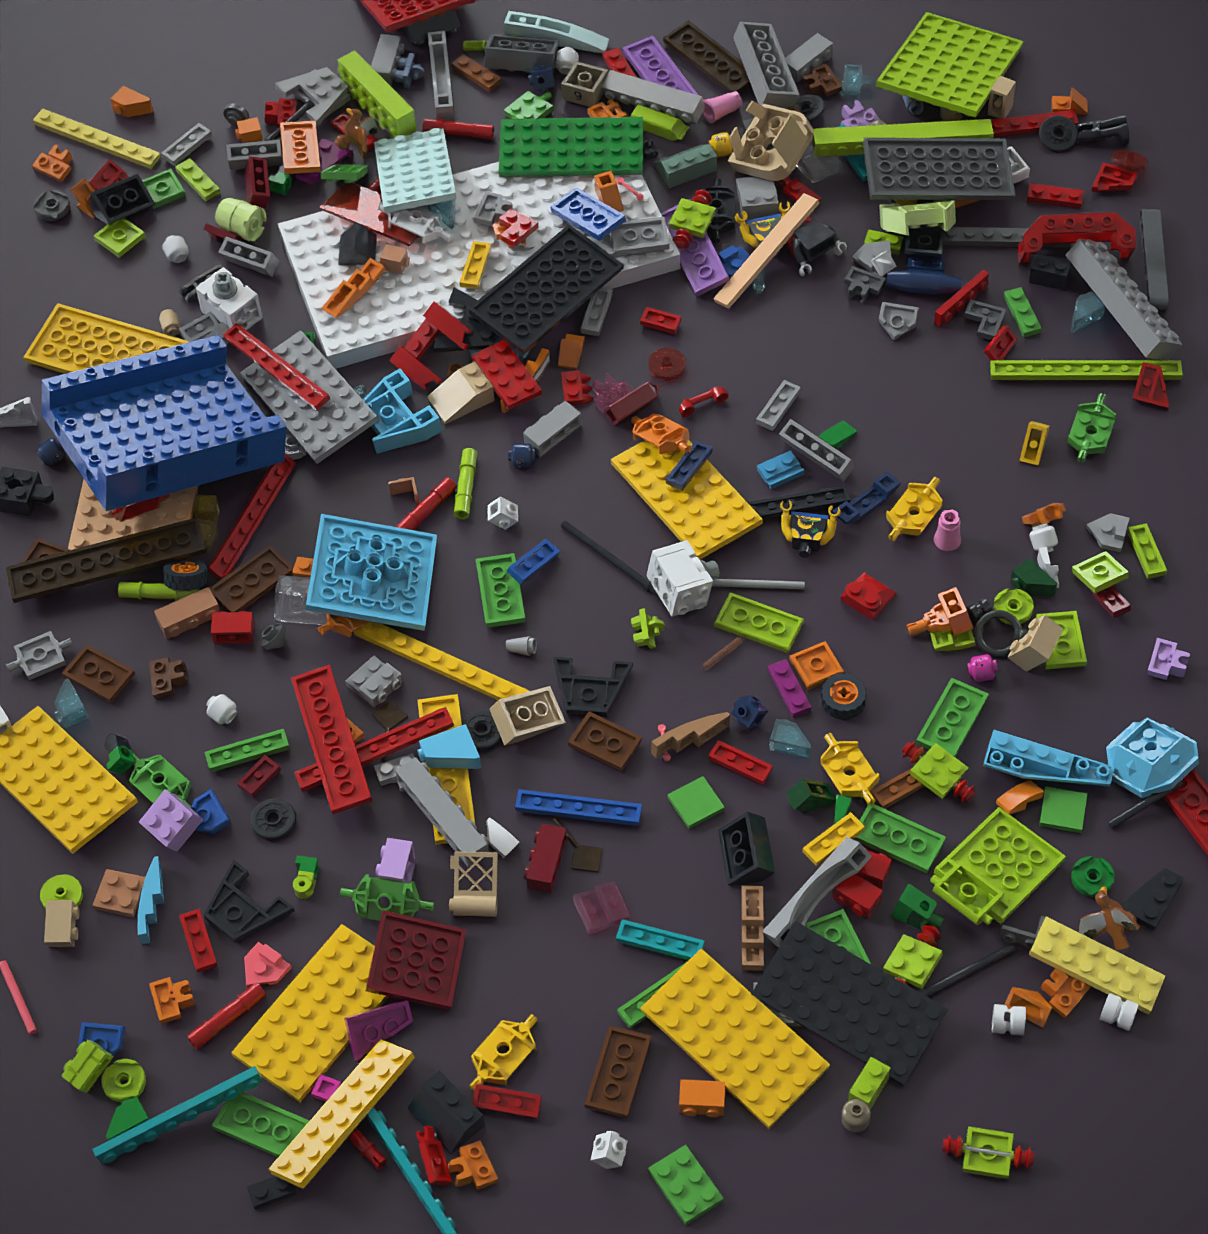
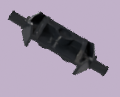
[703,178,735,243]

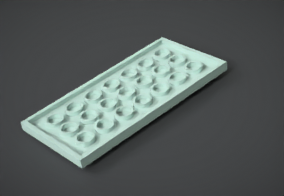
[374,128,457,213]

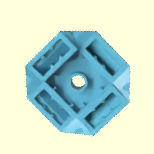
[1106,718,1199,798]

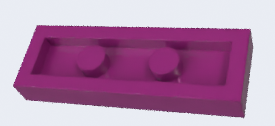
[768,660,811,718]

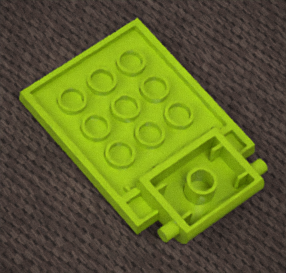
[930,807,1066,925]

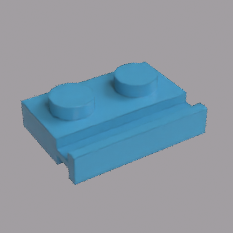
[757,450,804,490]

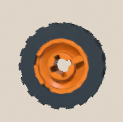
[163,559,208,591]
[821,673,866,720]

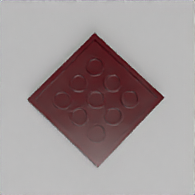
[365,910,466,1010]

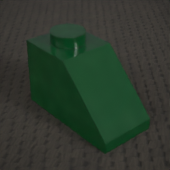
[1010,558,1057,596]
[786,779,836,812]

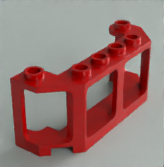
[1018,212,1137,264]

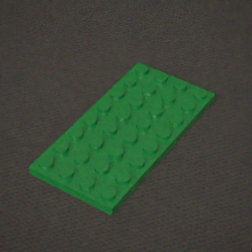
[499,117,643,177]

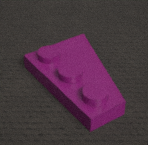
[296,138,354,184]
[344,1000,413,1061]

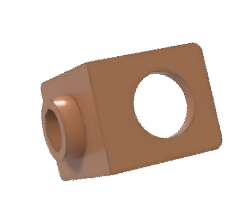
[388,477,419,505]

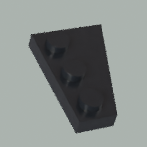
[1120,868,1184,931]

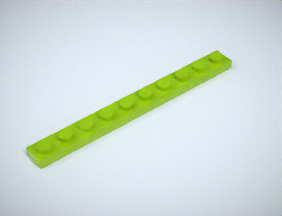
[990,360,1183,380]

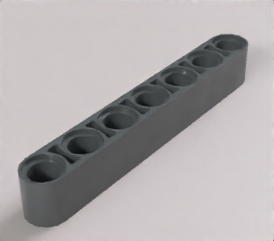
[1140,209,1169,310]

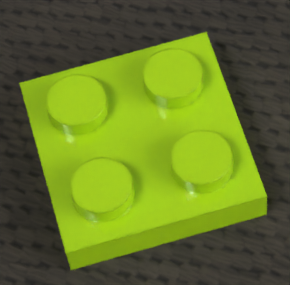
[94,218,145,258]
[1072,551,1129,593]

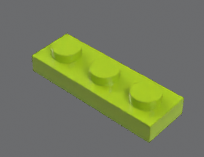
[175,158,220,201]
[1127,523,1167,579]

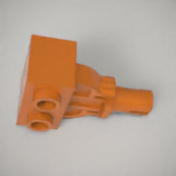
[906,587,973,637]

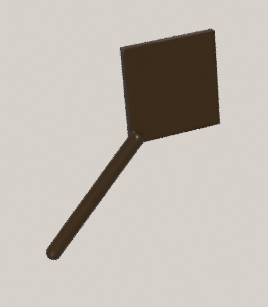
[372,700,408,762]
[553,817,602,872]

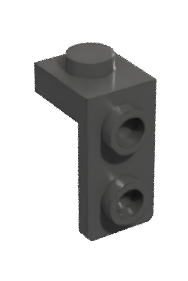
[999,916,1046,949]

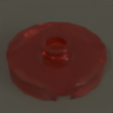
[1111,150,1148,173]
[648,348,686,381]

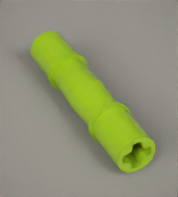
[454,448,478,519]
[118,582,200,601]

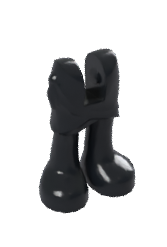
[1076,114,1129,145]

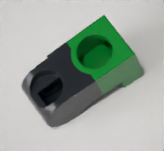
[268,162,296,195]
[104,733,135,775]

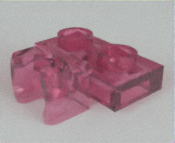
[592,373,633,415]

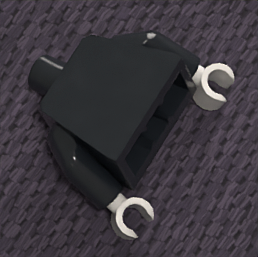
[792,220,847,277]

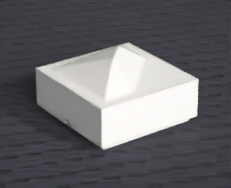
[871,251,896,276]

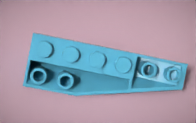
[983,730,1115,786]

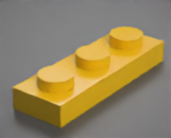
[459,241,491,290]
[802,812,865,866]

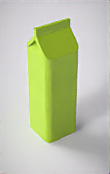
[631,104,689,141]

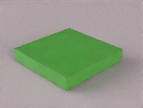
[142,169,186,209]
[667,776,725,829]
[1039,787,1087,833]

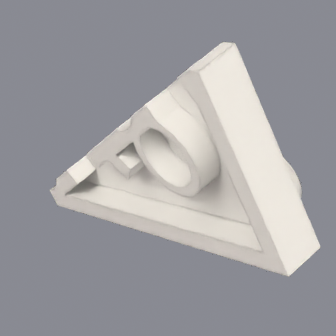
[0,397,38,427]

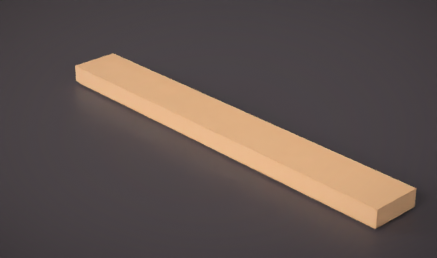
[713,193,819,309]

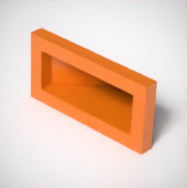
[1004,987,1052,1028]

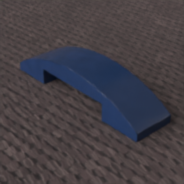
[832,472,901,525]

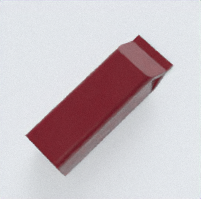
[604,382,662,425]

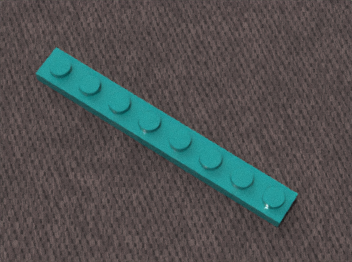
[92,1066,263,1164]
[366,1107,457,1234]

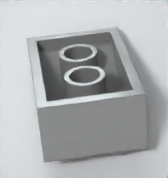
[736,177,778,221]

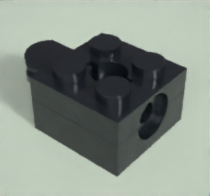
[0,466,54,516]

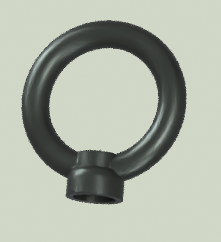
[974,610,1028,657]

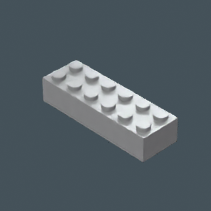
[733,22,799,109]

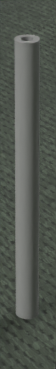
[712,579,805,590]

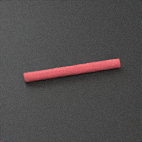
[0,960,37,1035]

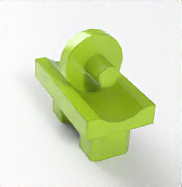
[631,608,665,649]

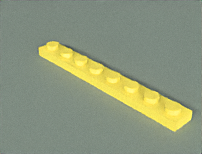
[33,109,161,169]

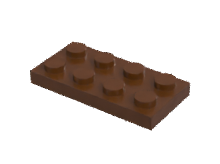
[210,545,294,612]
[584,1025,652,1119]

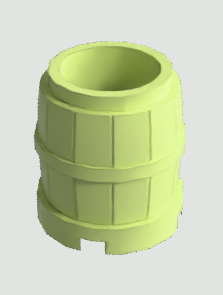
[215,198,267,241]

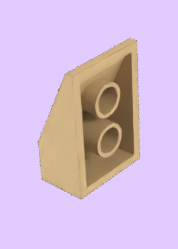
[427,362,495,424]
[489,686,566,746]

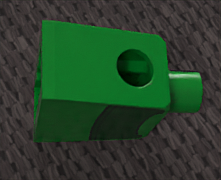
[891,883,944,930]

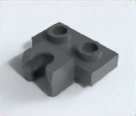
[844,266,886,304]

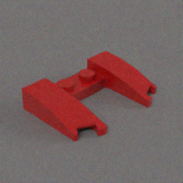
[389,301,471,391]

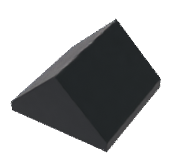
[338,222,377,265]

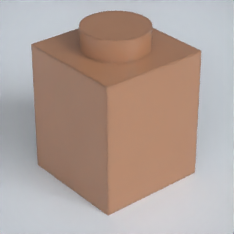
[380,244,410,274]

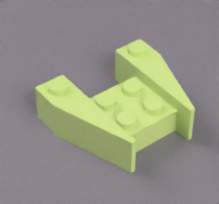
[879,200,956,235]

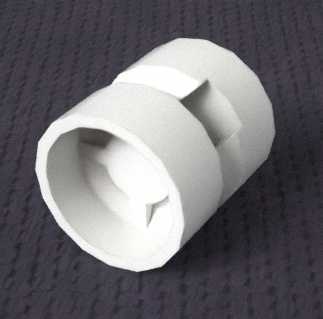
[1100,993,1139,1031]
[992,1004,1026,1036]

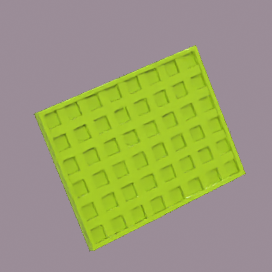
[876,12,1024,117]

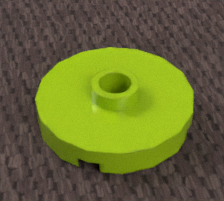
[993,588,1034,625]
[40,874,83,909]
[101,1059,146,1103]

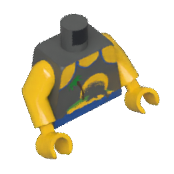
[735,202,790,256]

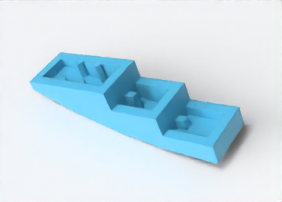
[138,856,164,944]

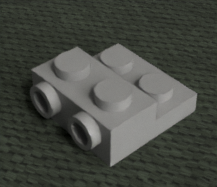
[345,656,403,708]

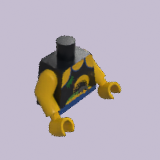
[780,501,841,558]

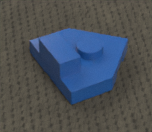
[718,245,750,279]
[191,789,231,834]
[78,1022,126,1056]

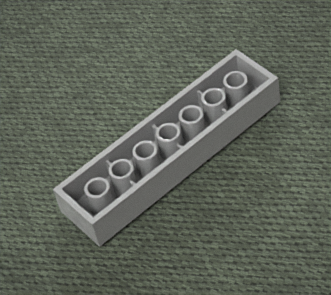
[1066,239,1182,360]

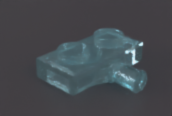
[842,64,874,95]

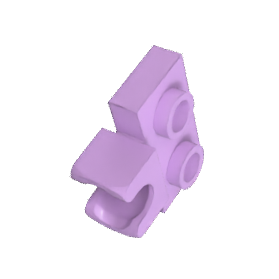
[841,100,880,127]
[1147,638,1190,680]

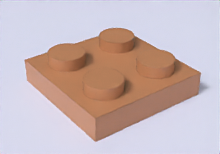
[92,869,145,918]

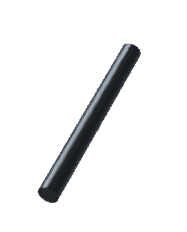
[1108,780,1184,829]

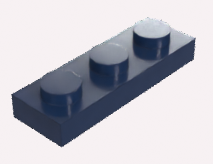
[665,440,713,491]

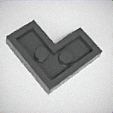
[965,300,1006,340]

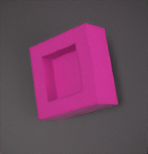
[311,1074,341,1102]

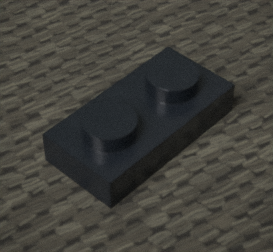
[247,1176,298,1210]

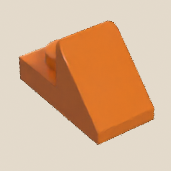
[1051,87,1088,115]
[70,178,96,218]
[558,334,585,370]

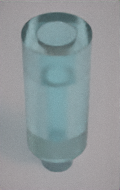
[752,269,766,294]

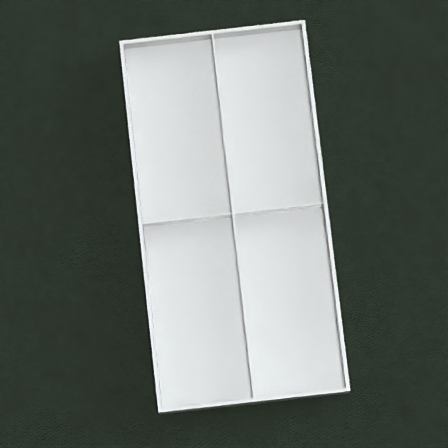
[278,162,680,369]

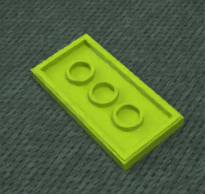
[714,593,804,653]

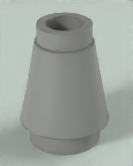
[506,636,537,656]

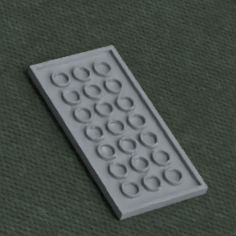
[240,330,379,464]

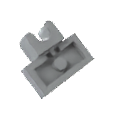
[474,191,513,226]

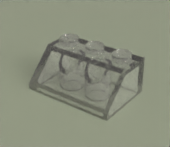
[274,575,327,625]

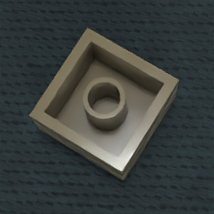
[562,61,608,107]

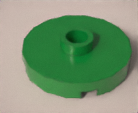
[1071,856,1114,897]

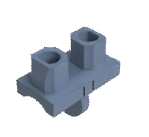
[394,53,425,88]

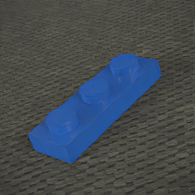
[507,539,560,584]

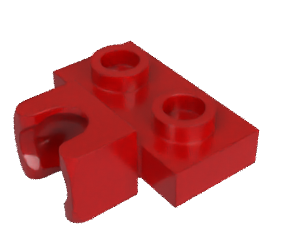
[264,98,296,129]

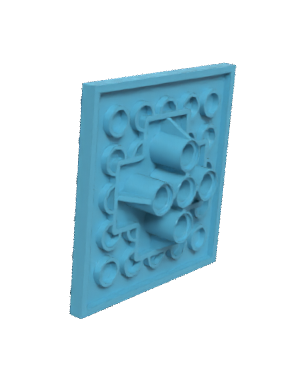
[305,514,437,631]

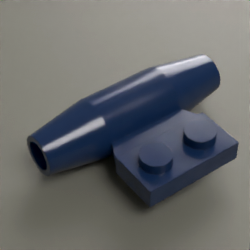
[886,255,962,295]

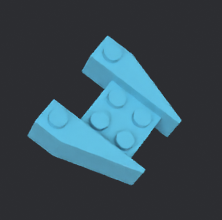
[363,369,443,454]

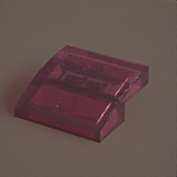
[573,881,630,934]

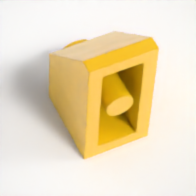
[1019,421,1050,465]

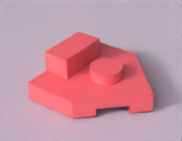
[244,942,292,988]

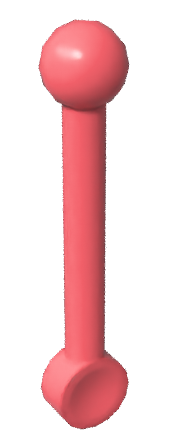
[617,177,644,201]
[658,724,671,762]

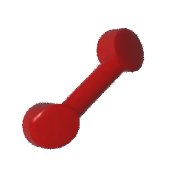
[679,387,729,417]

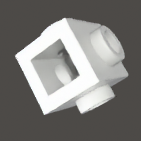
[488,497,518,530]
[591,1131,627,1169]

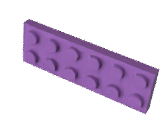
[623,36,698,95]
[661,199,730,296]

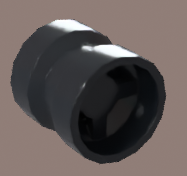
[966,598,993,625]

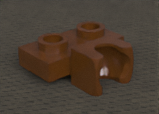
[803,64,842,97]
[149,657,189,699]

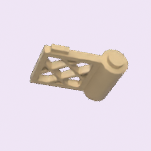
[449,851,498,917]

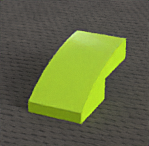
[930,629,976,651]

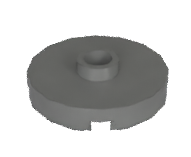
[34,190,70,221]

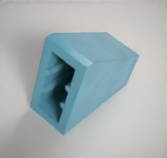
[417,724,481,769]

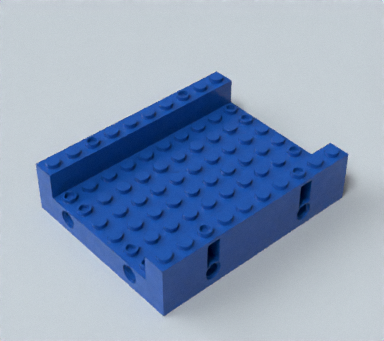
[42,335,287,511]

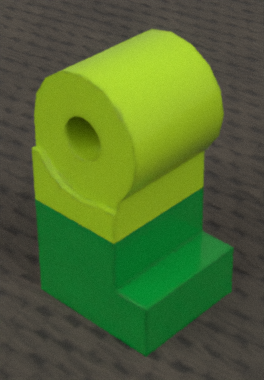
[293,855,320,899]

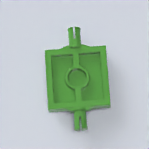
[504,91,554,119]

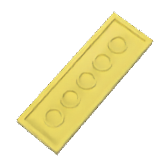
[1029,917,1165,1015]

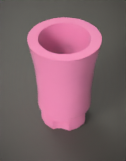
[703,91,742,123]
[934,509,961,551]

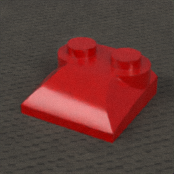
[841,572,896,621]

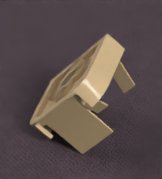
[728,101,814,181]

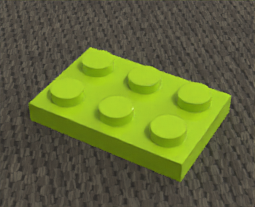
[1036,611,1087,669]

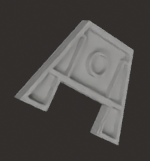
[275,67,349,126]

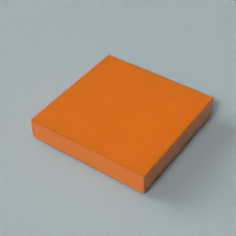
[789,641,844,690]

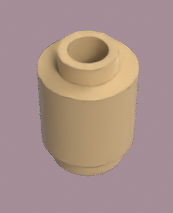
[159,309,181,337]

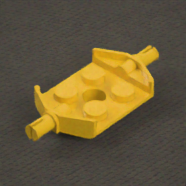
[886,477,943,541]
[821,733,879,805]
[469,1014,538,1091]

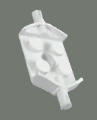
[378,203,452,243]

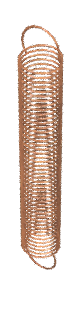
[702,635,745,672]

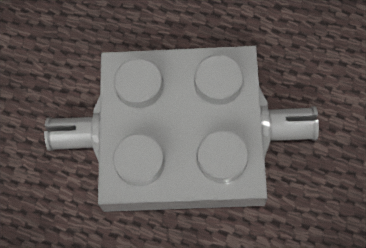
[6,631,73,680]

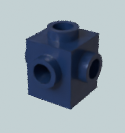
[528,65,555,92]
[731,695,769,728]

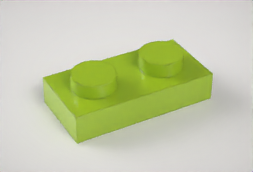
[864,229,904,255]

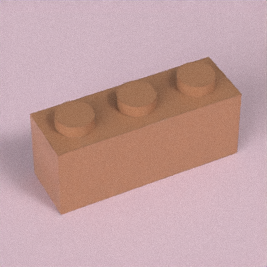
[154,587,220,639]

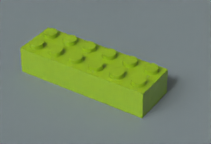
[337,50,417,138]

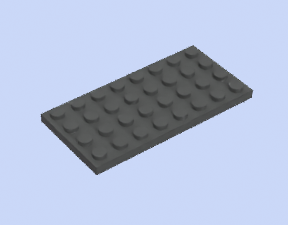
[863,138,1015,200]

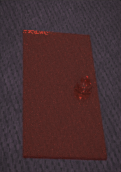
[320,183,419,247]

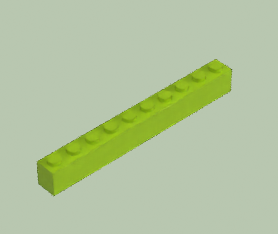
[812,119,994,157]

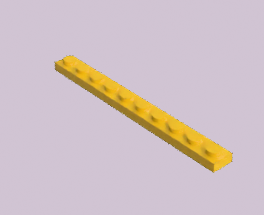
[353,621,529,700]

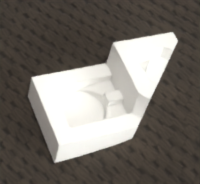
[1037,547,1059,588]
[486,817,519,858]

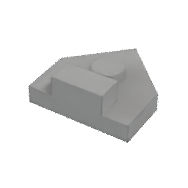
[852,241,891,277]
[879,302,919,340]
[1086,513,1130,553]

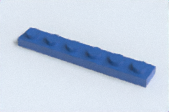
[515,789,642,826]

